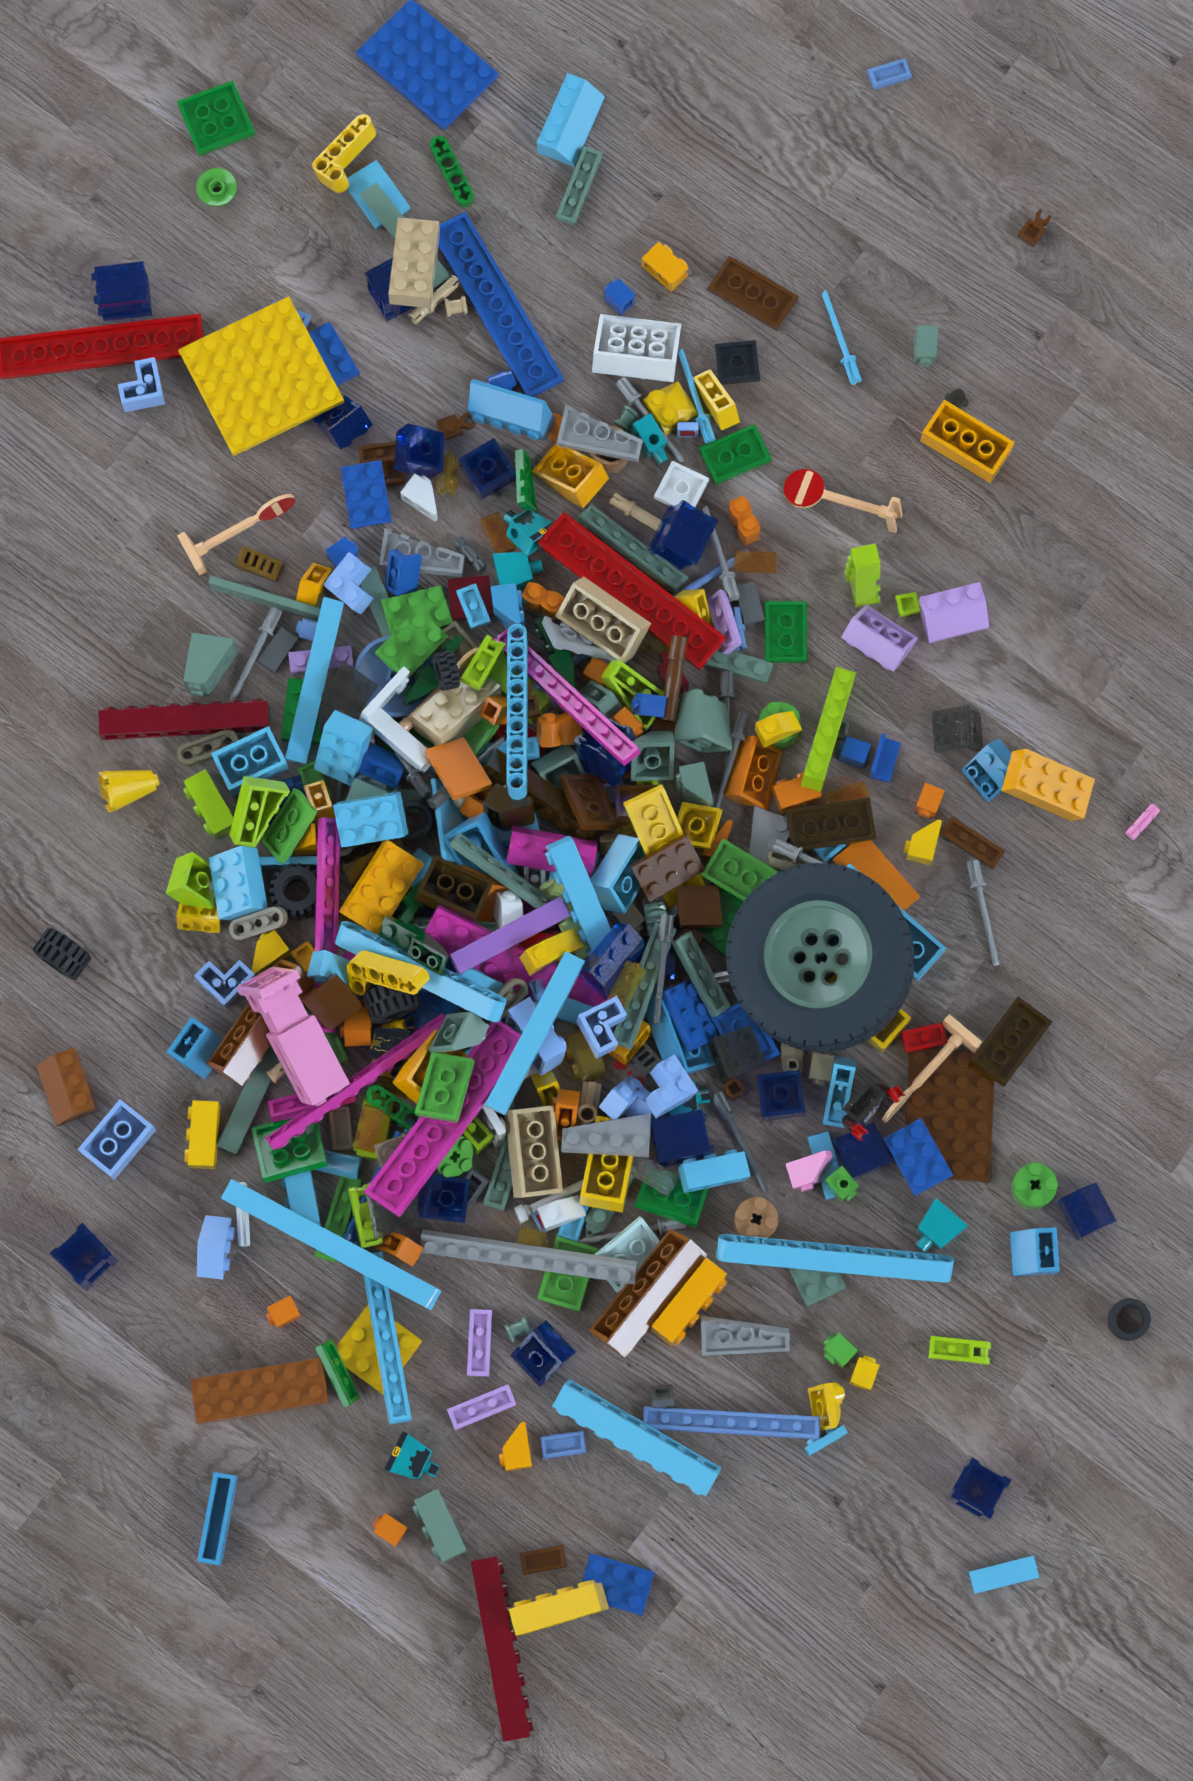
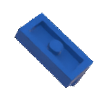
[385,549,422,596]
[869,733,901,784]
[358,744,406,789]

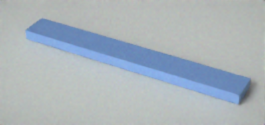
[643,1406,821,1440]

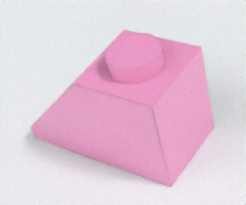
[786,1150,833,1192]

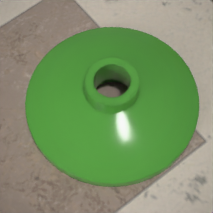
[196,168,237,207]

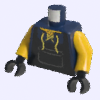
[358,1016,419,1079]

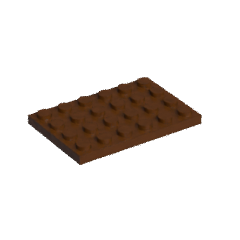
[902,1049,995,1183]

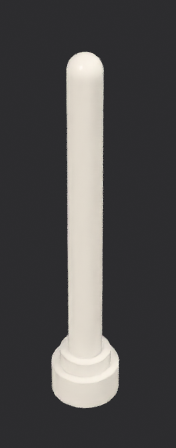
[513,1179,583,1223]

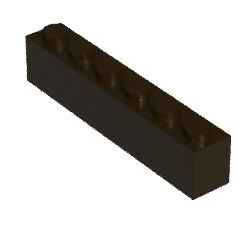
[484,749,596,840]

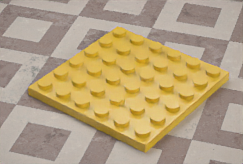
[178,296,344,457]

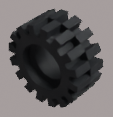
[433,650,460,691]

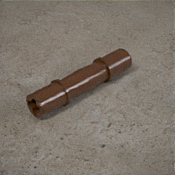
[659,636,688,722]

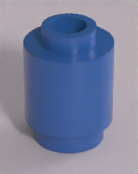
[485,370,516,390]

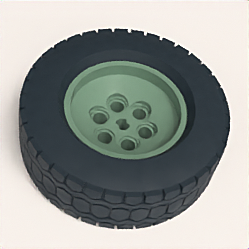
[726,863,915,1052]

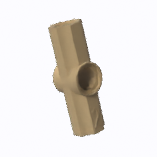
[576,1081,602,1126]

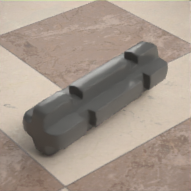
[454,536,486,572]

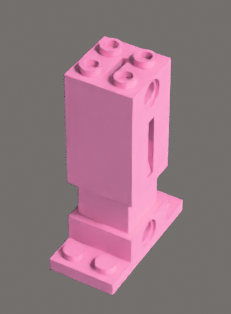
[236,967,350,1106]

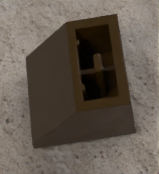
[483,783,536,831]

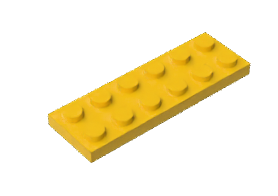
[623,784,705,911]

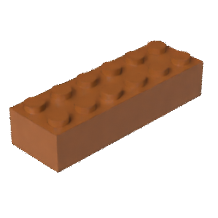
[206,958,314,1086]
[589,1229,707,1358]
[190,1358,330,1425]

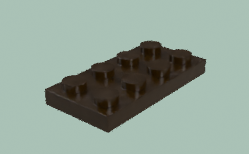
[785,797,877,852]
[969,996,1053,1087]

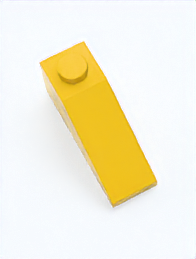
[693,369,740,431]
[519,928,584,976]

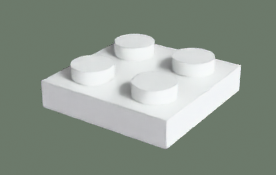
[654,461,709,516]

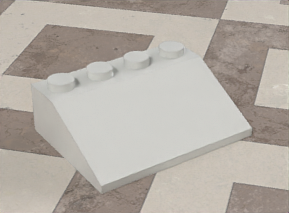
[592,314,681,382]

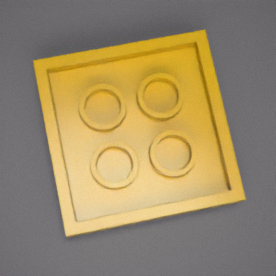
[336,1304,423,1395]

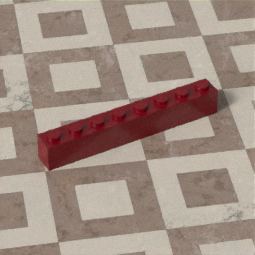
[98,699,270,740]
[470,1556,534,1742]

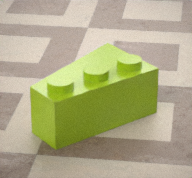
[844,543,880,607]
[600,660,664,731]
[229,776,290,847]

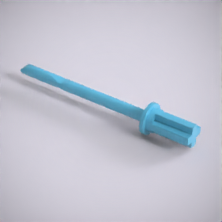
[822,290,862,385]
[678,348,716,444]

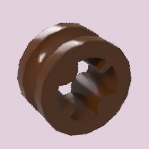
[724,1079,744,1100]

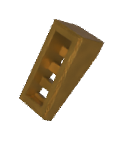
[235,546,283,582]

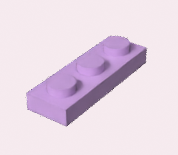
[707,590,742,654]
[288,646,354,675]
[467,1309,492,1377]
[447,1384,517,1430]

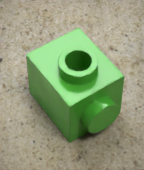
[824,1166,859,1202]
[822,1332,858,1368]

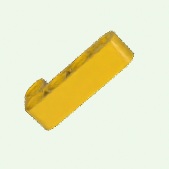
[312,114,376,193]
[347,950,430,996]

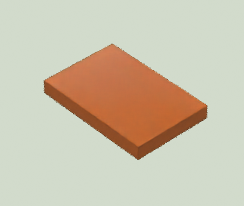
[425,737,492,801]

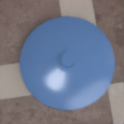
[354,635,435,719]

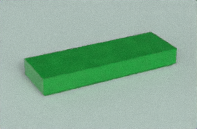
[315,1339,360,1407]

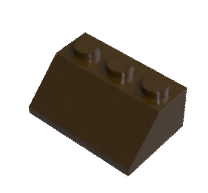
[340,838,407,888]
[415,855,494,923]

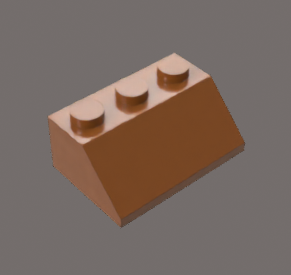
[37,1047,98,1126]

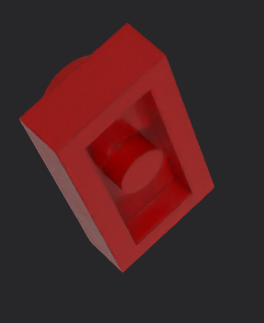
[900,1022,948,1053]

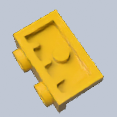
[176,902,220,933]

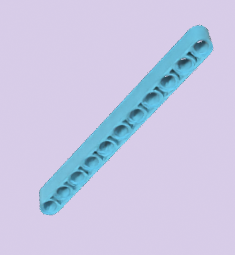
[221,1179,442,1311]
[716,1234,954,1282]

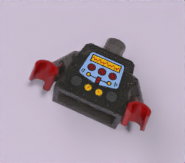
[842,1079,905,1141]

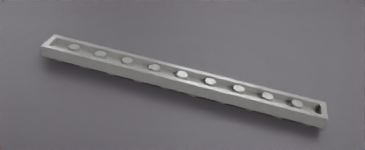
[421,1230,638,1284]

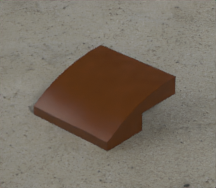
[358,441,405,487]

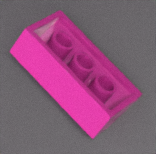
[506,826,597,879]

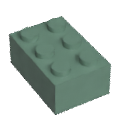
[412,1489,468,1564]

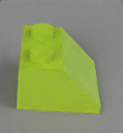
[166,852,216,909]

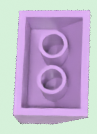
[918,582,989,643]
[841,604,918,672]

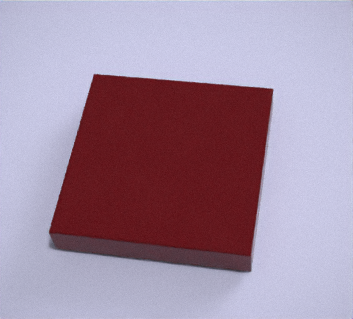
[448,575,494,621]

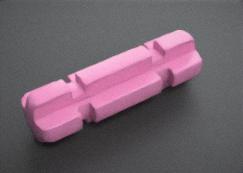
[1126,804,1160,840]

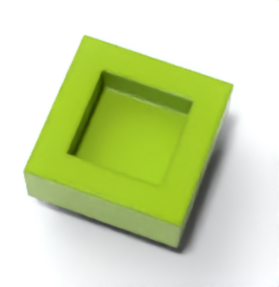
[895,592,920,618]

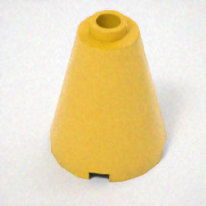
[98,770,159,813]

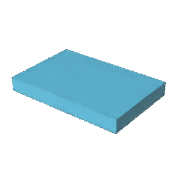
[347,160,410,231]

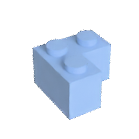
[118,357,165,412]
[323,552,374,614]
[194,960,256,1010]
[576,996,627,1059]
[645,1054,698,1119]
[599,1075,653,1120]
[197,1215,235,1279]

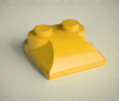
[643,381,699,434]
[677,802,723,849]
[808,1382,845,1431]

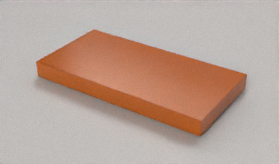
[832,841,920,911]

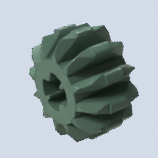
[644,902,667,937]

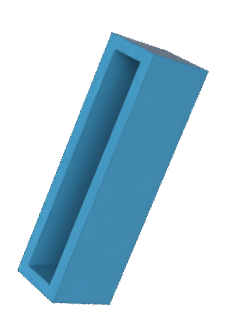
[197,1472,238,1566]

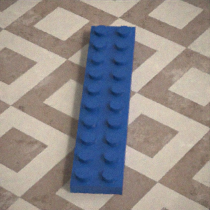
[438,212,564,397]

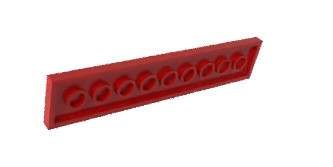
[0,313,204,380]
[537,512,726,671]

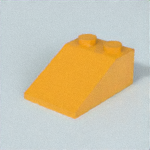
[531,442,609,508]
[393,1029,467,1104]

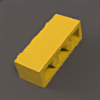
[184,1100,221,1169]

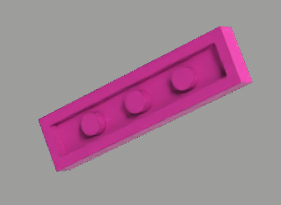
[268,1094,357,1123]

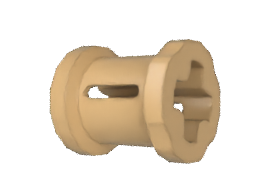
[444,296,468,317]

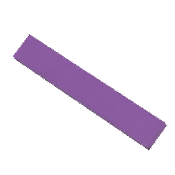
[449,897,571,975]

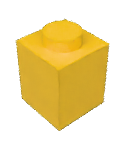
[849,1355,880,1391]

